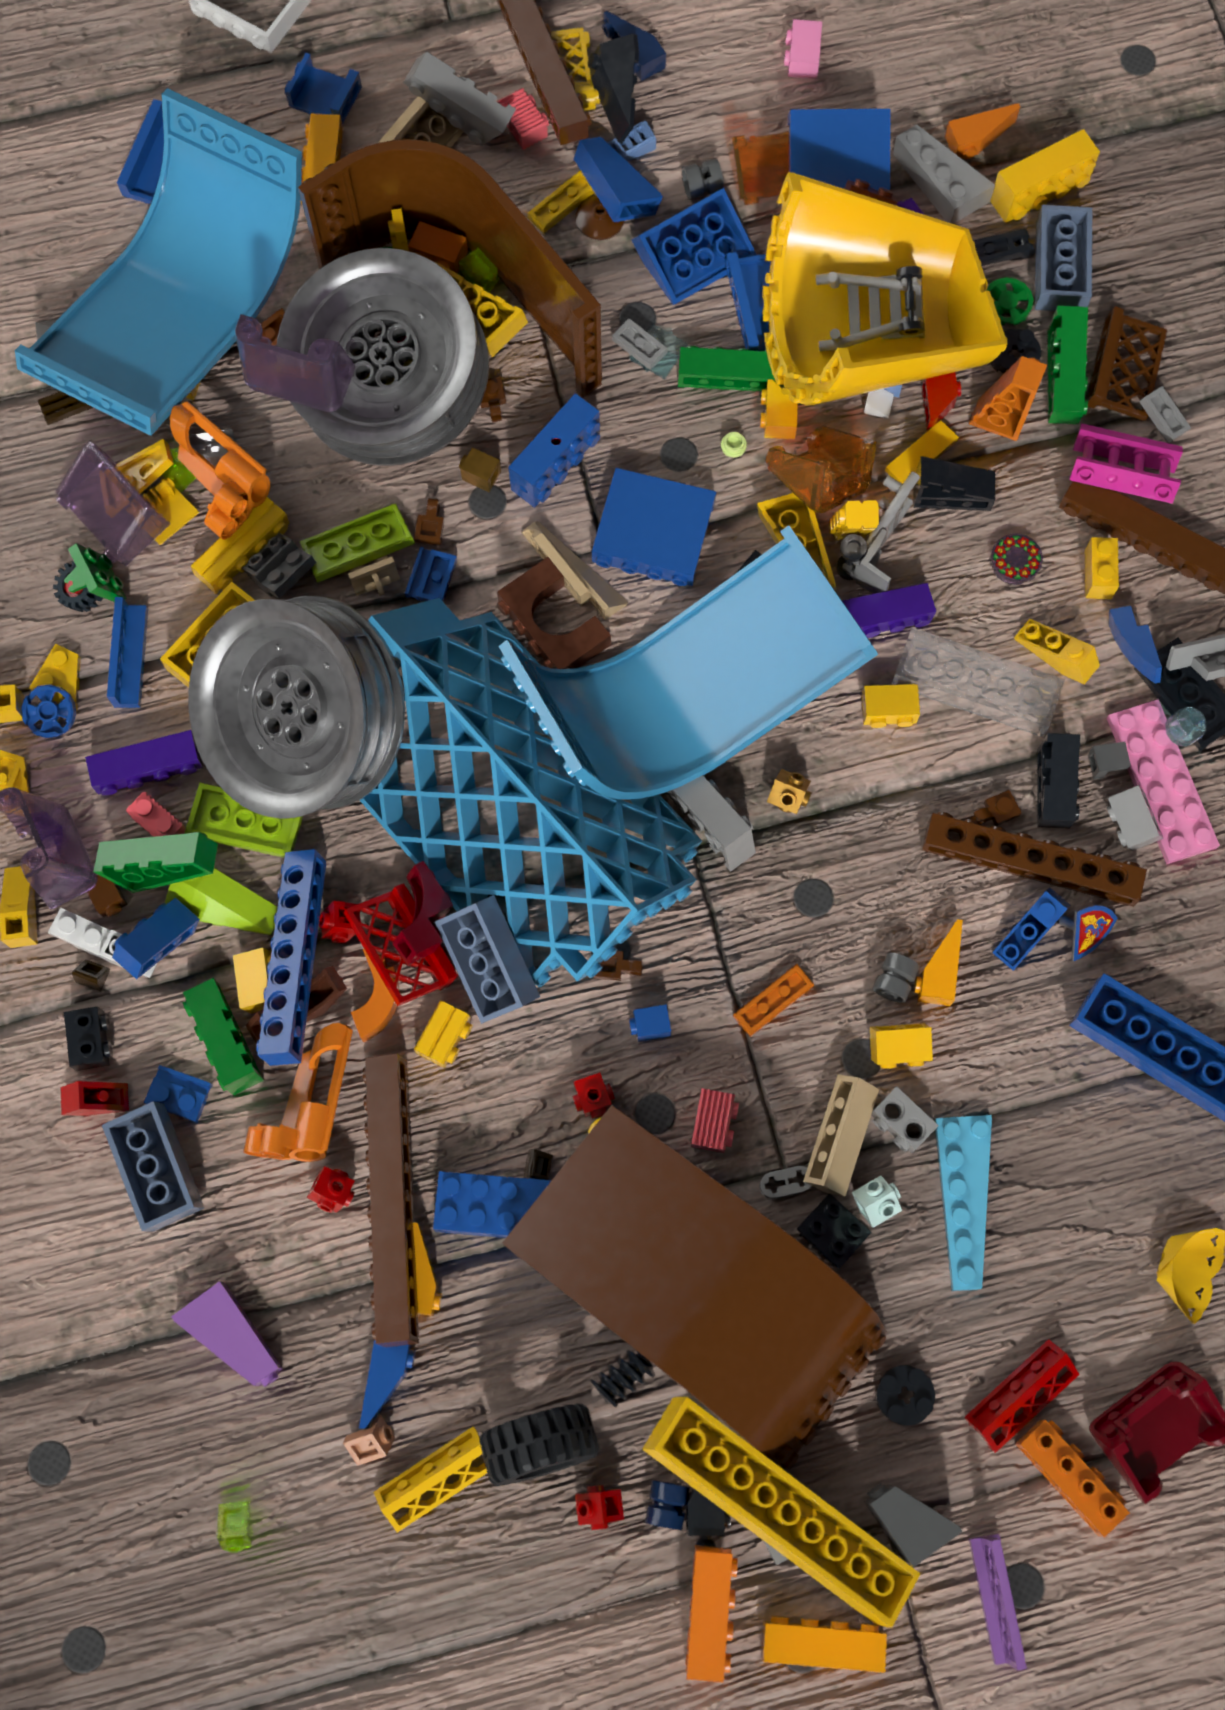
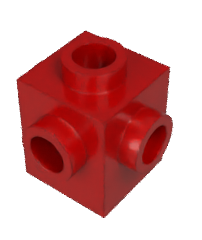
[319,901,361,943]
[572,1072,615,1119]
[306,1166,355,1213]
[575,1485,624,1530]

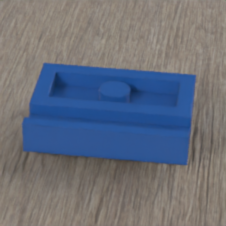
[405,546,457,602]
[143,1065,213,1123]

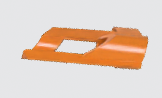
[170,401,270,540]
[243,1022,353,1162]

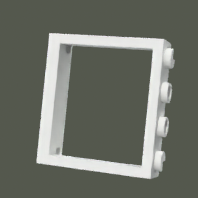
[189,0,311,53]

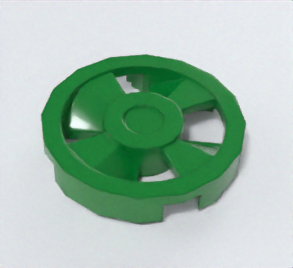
[986,277,1034,326]

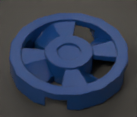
[22,685,76,738]

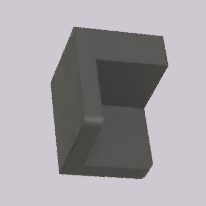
[1088,742,1131,780]

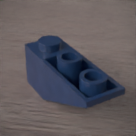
[602,11,666,81]

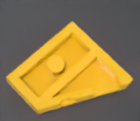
[388,208,409,251]
[29,644,81,711]

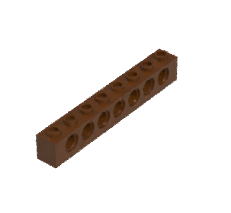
[921,812,1147,907]

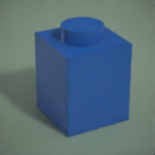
[629,1004,671,1042]

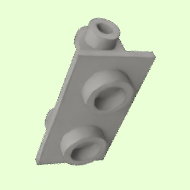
[189,428,235,459]

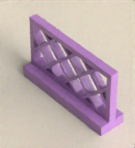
[968,1534,1027,1670]

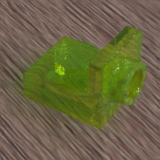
[162,449,196,492]
[217,1501,252,1553]

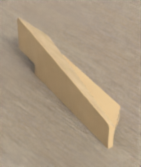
[521,522,628,620]

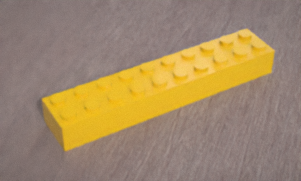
[642,1397,920,1628]

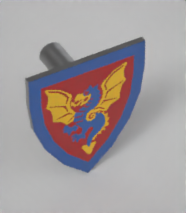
[1059,904,1118,961]

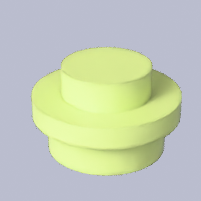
[721,432,747,458]

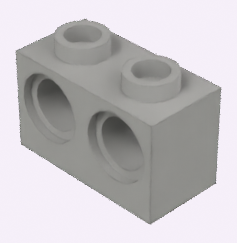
[871,1086,939,1153]

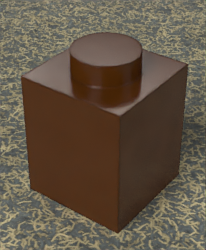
[83,875,128,917]

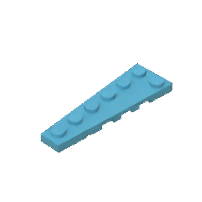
[934,1115,992,1291]

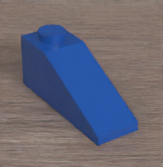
[359,1340,416,1429]

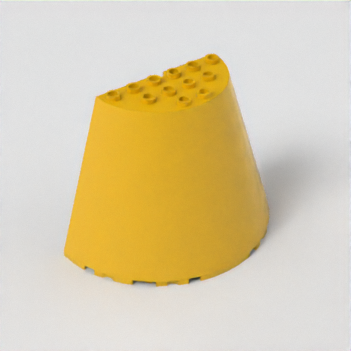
[763,172,1008,405]

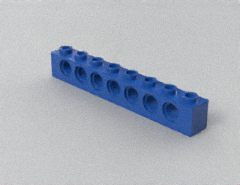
[256,849,327,1066]

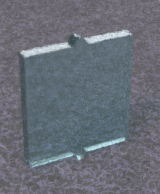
[630,324,688,379]

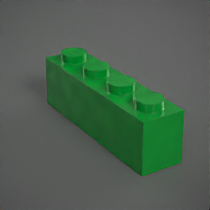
[678,345,780,391]

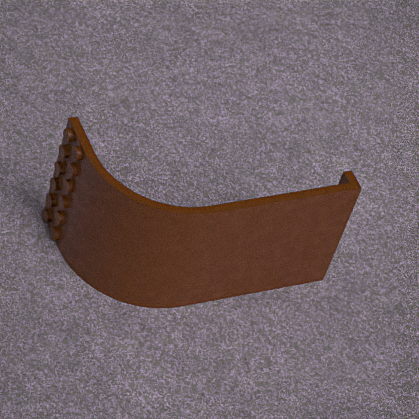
[298,139,602,398]
[502,1105,887,1471]

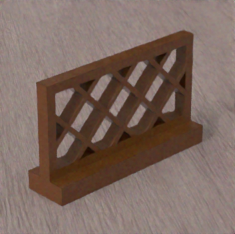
[1086,306,1167,421]

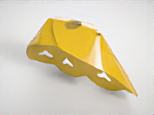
[1156,1228,1225,1324]

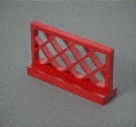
[344,883,458,1006]

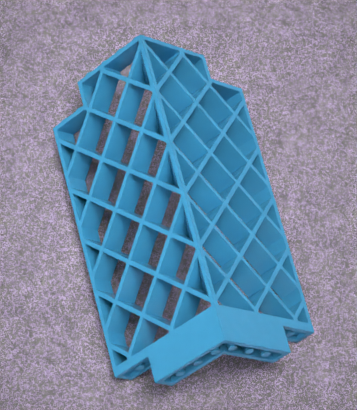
[360,598,702,987]

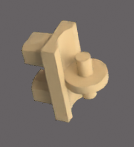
[348,555,400,596]

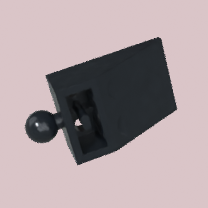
[686,1488,730,1553]

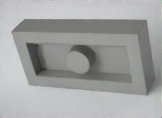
[612,319,667,370]
[1139,386,1191,443]

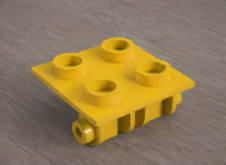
[126,477,199,545]

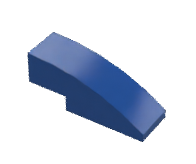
[1109,605,1162,683]

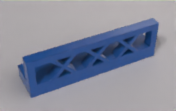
[107,597,149,708]

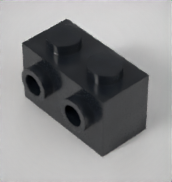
[64,1006,113,1071]

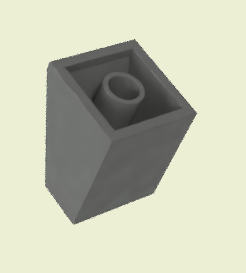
[864,1483,963,1567]

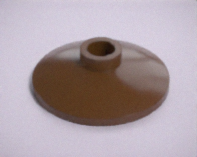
[576,195,625,240]

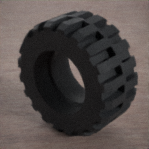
[479,1403,599,1486]

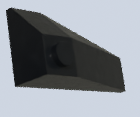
[588,34,639,144]

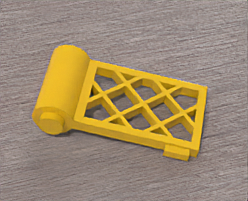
[551,28,600,111]

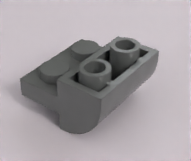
[242,533,317,599]

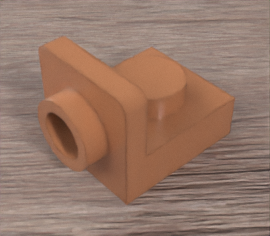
[343,1416,395,1466]

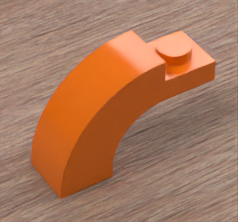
[351,949,400,1042]

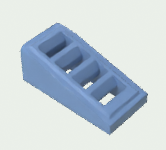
[608,120,656,162]

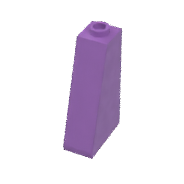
[171,1281,283,1387]

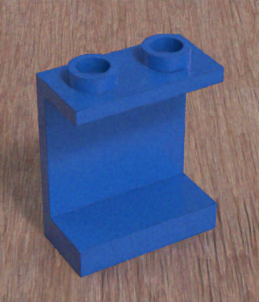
[285,53,362,125]

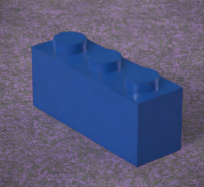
[112,898,200,979]

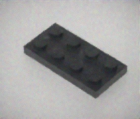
[1134,637,1225,752]

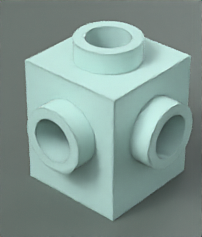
[852,1175,902,1228]

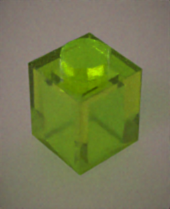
[459,247,498,291]

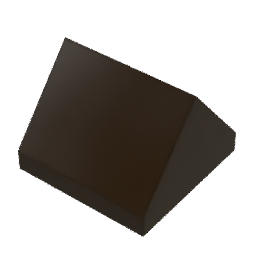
[72,960,110,992]
[523,1149,553,1180]

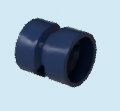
[645,1480,690,1530]

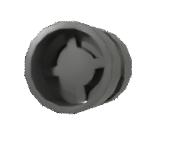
[682,159,724,200]
[872,952,920,1003]

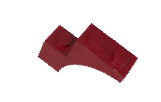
[392,861,453,966]

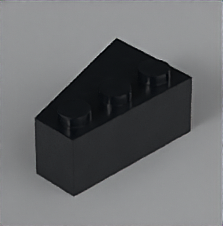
[913,456,995,511]
[1037,733,1080,829]

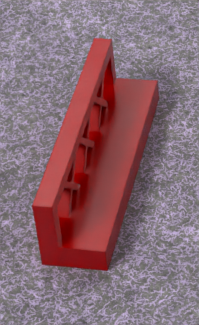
[964,1339,1080,1453]

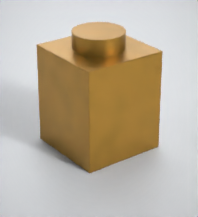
[459,447,501,492]

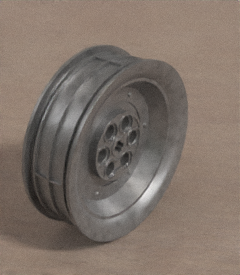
[276,248,489,466]
[188,596,405,818]

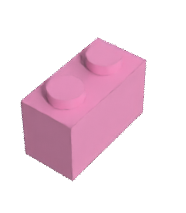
[784,19,822,79]

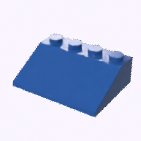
[631,188,757,305]

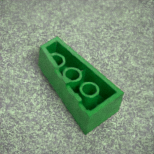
[1047,306,1088,424]
[93,832,218,893]
[182,978,264,1095]

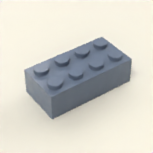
[1035,205,1092,311]
[435,895,540,1024]
[102,1101,205,1232]

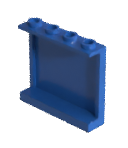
[117,99,164,205]
[788,109,891,190]
[725,252,771,351]
[592,468,716,586]

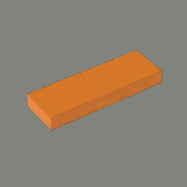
[733,964,815,1037]

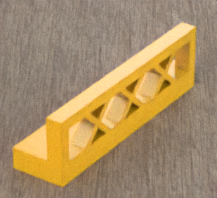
[373,1426,487,1533]

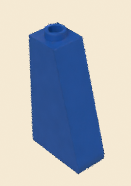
[574,137,663,222]

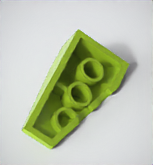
[165,868,278,936]

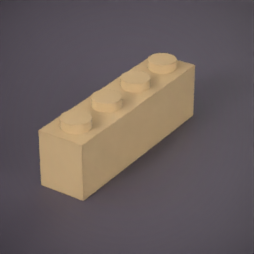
[803,1074,879,1197]

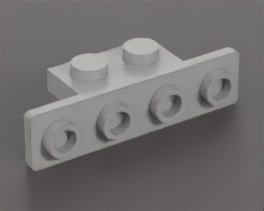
[1166,634,1225,681]

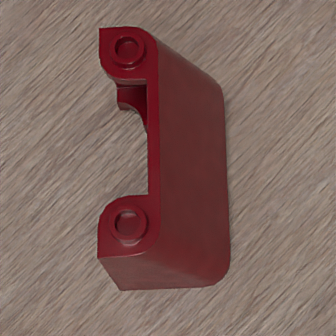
[1089,1362,1225,1504]

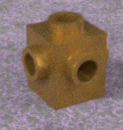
[767,769,812,814]

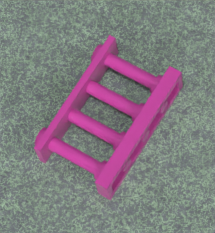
[1070,423,1183,504]

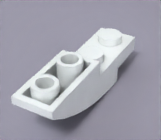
[48,908,157,978]

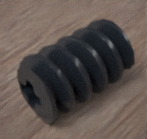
[590,1350,655,1407]

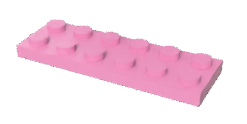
[1106,699,1220,864]

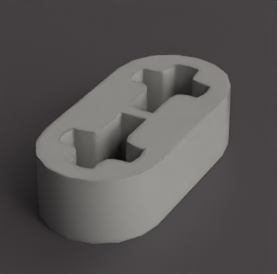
[759,1166,811,1199]

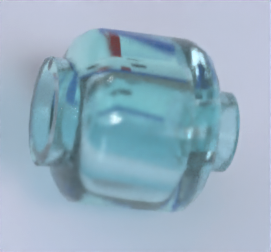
[1165,707,1207,746]

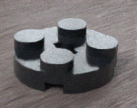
[990,329,1042,373]
[875,1365,935,1426]

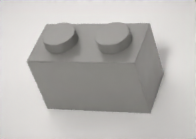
[1107,785,1164,851]

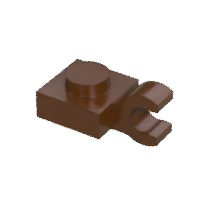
[480,377,506,423]
[414,498,445,546]
[970,790,1022,826]
[593,951,642,981]

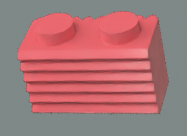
[497,88,549,150]
[126,792,186,837]
[691,1088,739,1153]

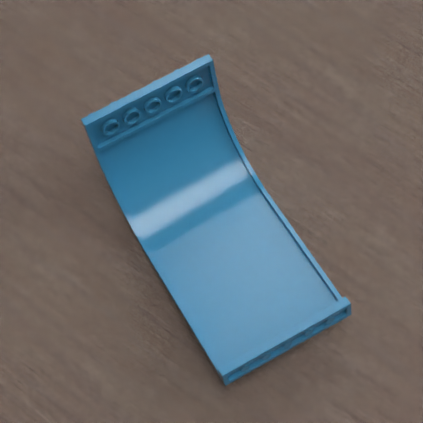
[15,88,302,436]
[499,525,878,800]

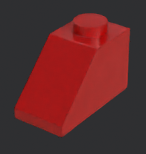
[921,372,961,431]
[60,1081,129,1116]

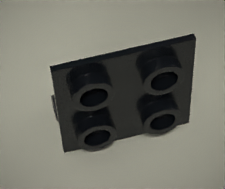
[797,1193,872,1269]

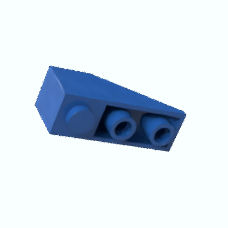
[992,887,1071,971]

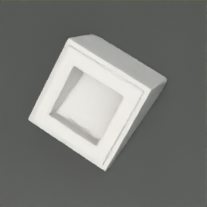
[864,389,894,419]

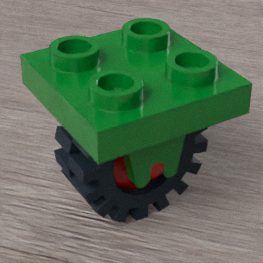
[53,543,126,612]

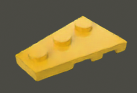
[98,439,174,518]

